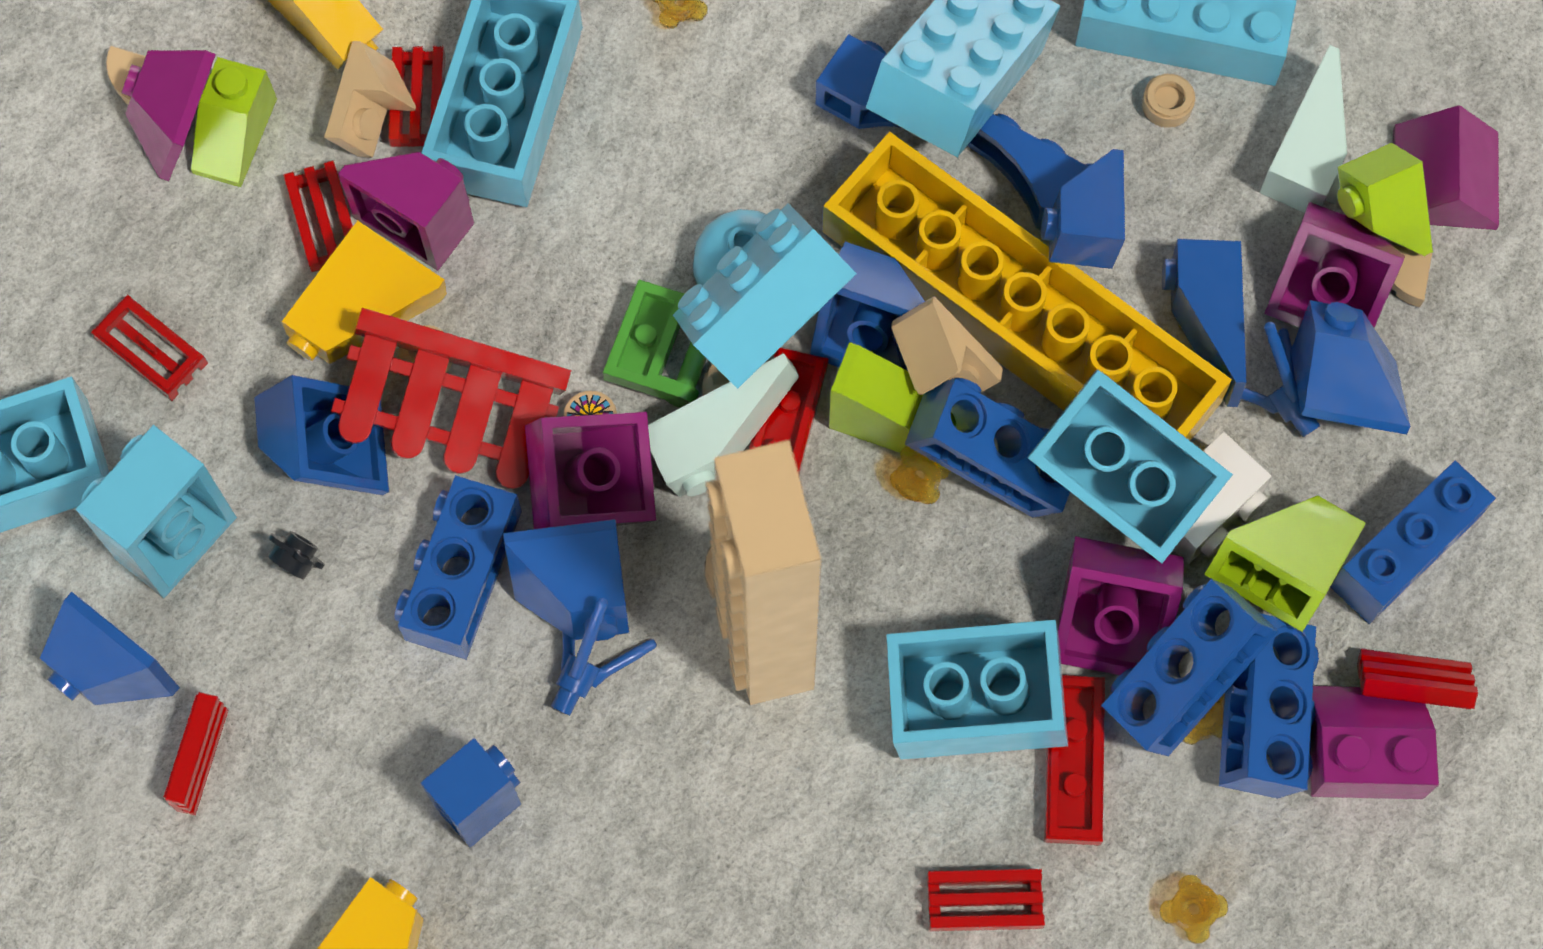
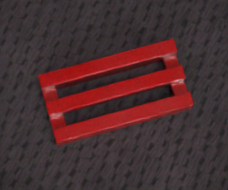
[389,46,445,147]
[283,160,353,272]
[91,294,208,401]
[1357,649,1479,709]
[164,692,229,816]
[927,869,1045,931]

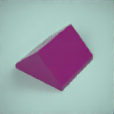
[1393,105,1499,230]

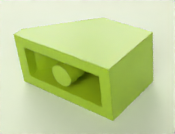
[191,57,277,187]
[1337,142,1433,256]

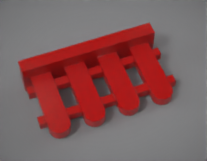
[331,307,572,489]

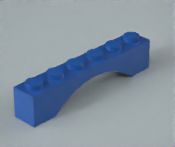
[815,34,1092,231]

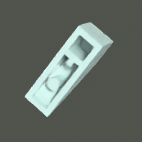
[1260,45,1347,213]
[648,353,799,497]

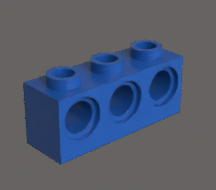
[905,378,1070,518]
[1330,460,1496,625]
[394,475,522,660]
[1101,579,1278,757]
[1219,613,1319,799]

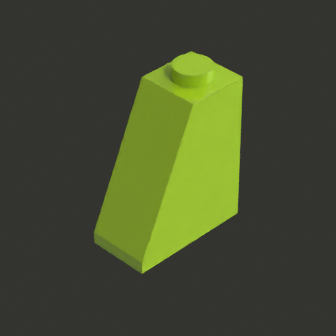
[829,342,956,469]
[1204,495,1366,632]

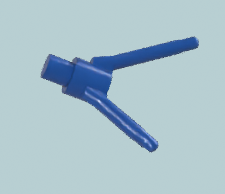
[1241,322,1320,438]
[551,598,657,716]

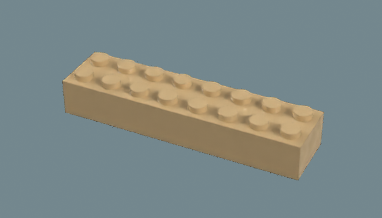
[705,440,821,705]

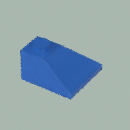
[810,242,925,371]
[1291,300,1411,435]
[254,375,389,495]
[503,519,629,641]
[40,592,180,705]

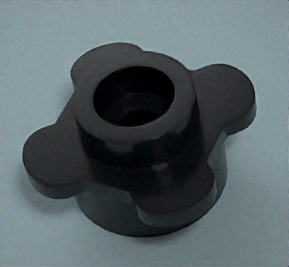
[268,531,325,579]

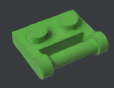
[603,279,707,408]

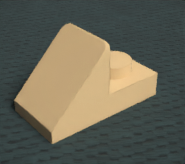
[324,41,416,158]
[891,296,1003,395]

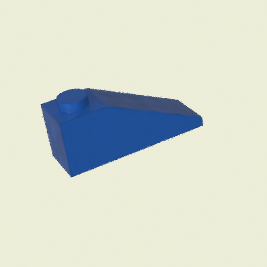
[1161,239,1247,407]

